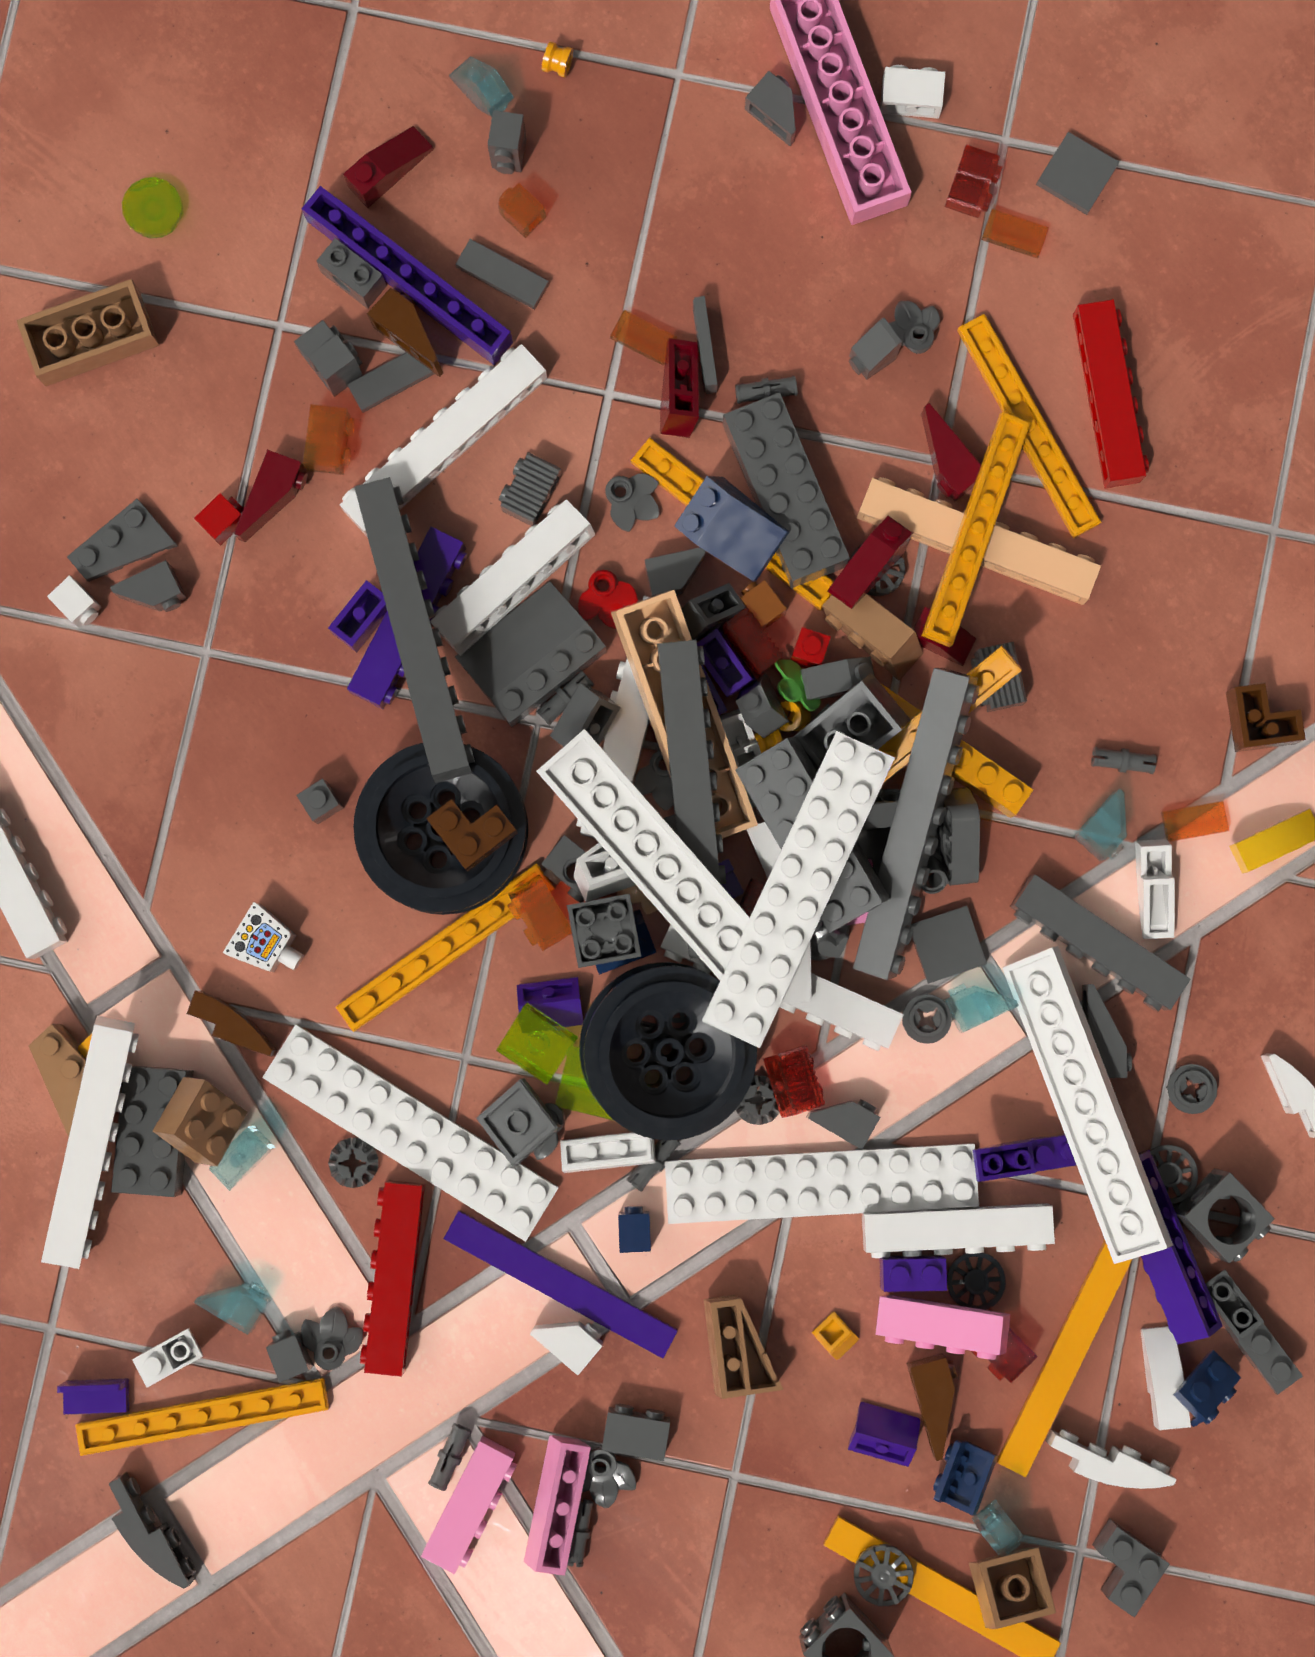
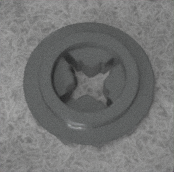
[902,994,952,1044]
[1166,1064,1217,1114]
[736,1075,783,1125]
[328,1138,379,1188]

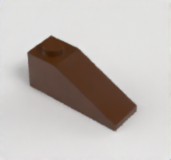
[367,287,444,377]
[906,1353,958,1461]

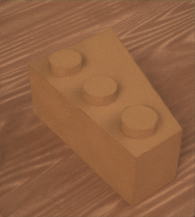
[822,594,923,680]
[28,1024,121,1136]
[704,1295,784,1399]

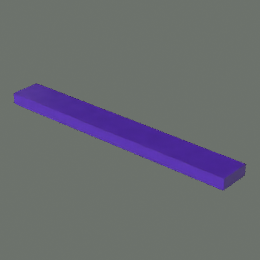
[443,1211,678,1359]

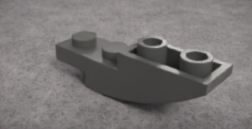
[1206,1270,1303,1395]
[109,1472,196,1589]

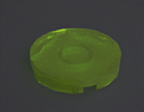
[122,177,183,239]

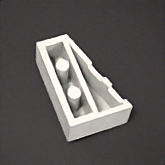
[574,843,636,902]

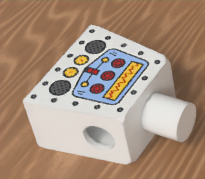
[223,902,304,972]

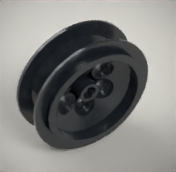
[353,743,529,915]
[579,962,757,1140]

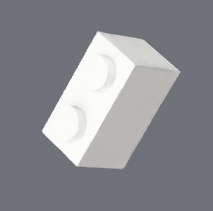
[880,65,945,119]

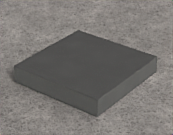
[1036,132,1119,215]
[910,906,987,984]
[476,1078,561,1167]

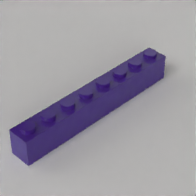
[301,186,513,366]

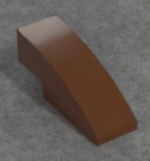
[186,990,277,1056]

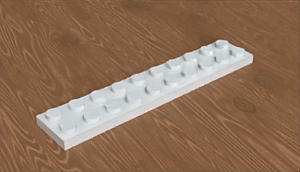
[536,729,750,981]
[702,731,895,1048]
[1002,946,1173,1264]
[262,1025,559,1242]
[665,1143,979,1224]

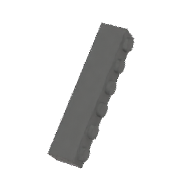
[1010,874,1191,1012]

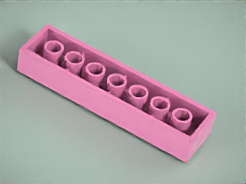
[770,0,911,225]

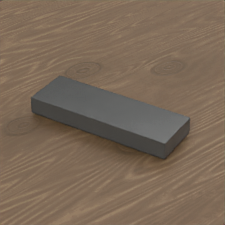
[455,239,549,310]
[693,296,717,394]
[347,352,435,413]

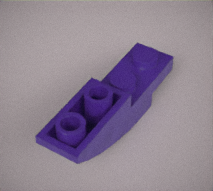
[973,1134,1076,1182]

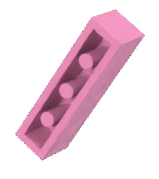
[876,1295,1010,1360]
[524,1435,591,1576]
[421,1436,517,1574]

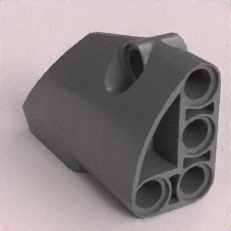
[857,787,980,894]

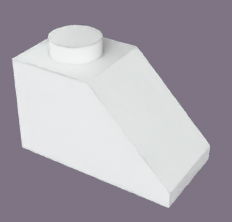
[530,1321,603,1375]

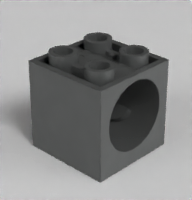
[567,894,641,968]
[1174,1168,1275,1263]
[799,1592,894,1657]

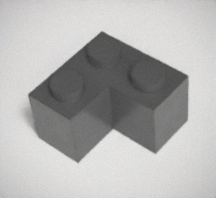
[294,320,363,397]
[1092,1518,1170,1618]

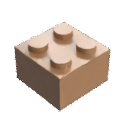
[152,1077,248,1167]
[969,1547,1056,1629]

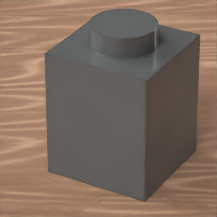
[296,779,344,824]
[266,1329,313,1383]

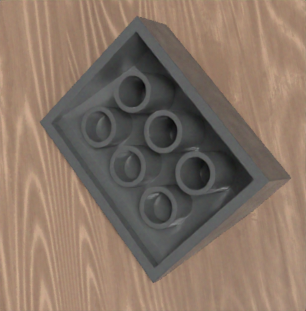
[455,581,607,727]

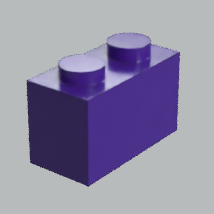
[328,580,387,653]
[697,629,756,697]
[879,1255,947,1292]

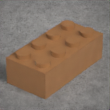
[16,279,159,386]

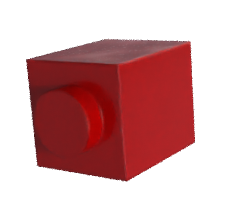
[194,493,244,546]
[791,627,831,667]

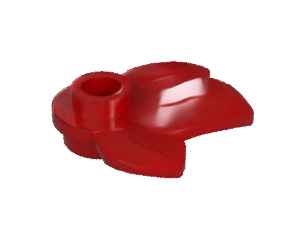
[578,570,638,629]

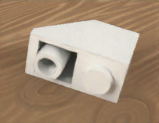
[132,1328,204,1387]

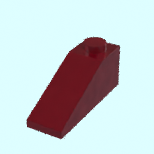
[343,126,434,208]
[660,338,699,438]
[921,403,981,502]
[234,449,308,542]
[827,515,913,609]

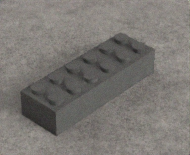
[723,392,850,589]
[735,737,891,933]

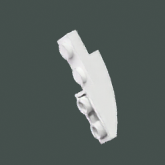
[1046,1429,1177,1489]

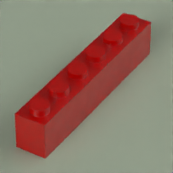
[1073,299,1149,489]
[360,1180,425,1377]

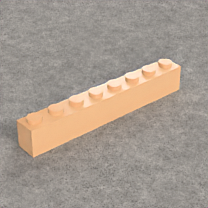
[857,477,1101,605]

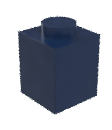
[618,1206,651,1253]

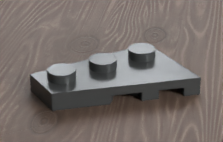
[67,499,178,582]

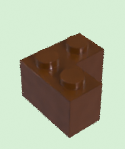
[1226,683,1306,752]
[426,799,518,872]

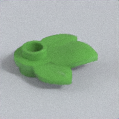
[775,660,821,711]

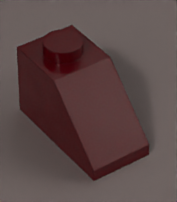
[913,607,976,666]

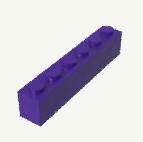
[347,527,467,709]
[1138,1150,1223,1344]

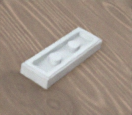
[560,1132,656,1173]

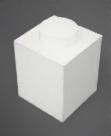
[47,575,101,628]

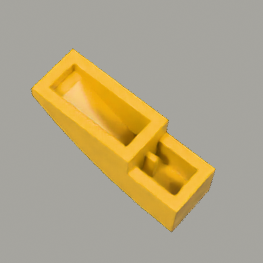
[1229,809,1315,874]

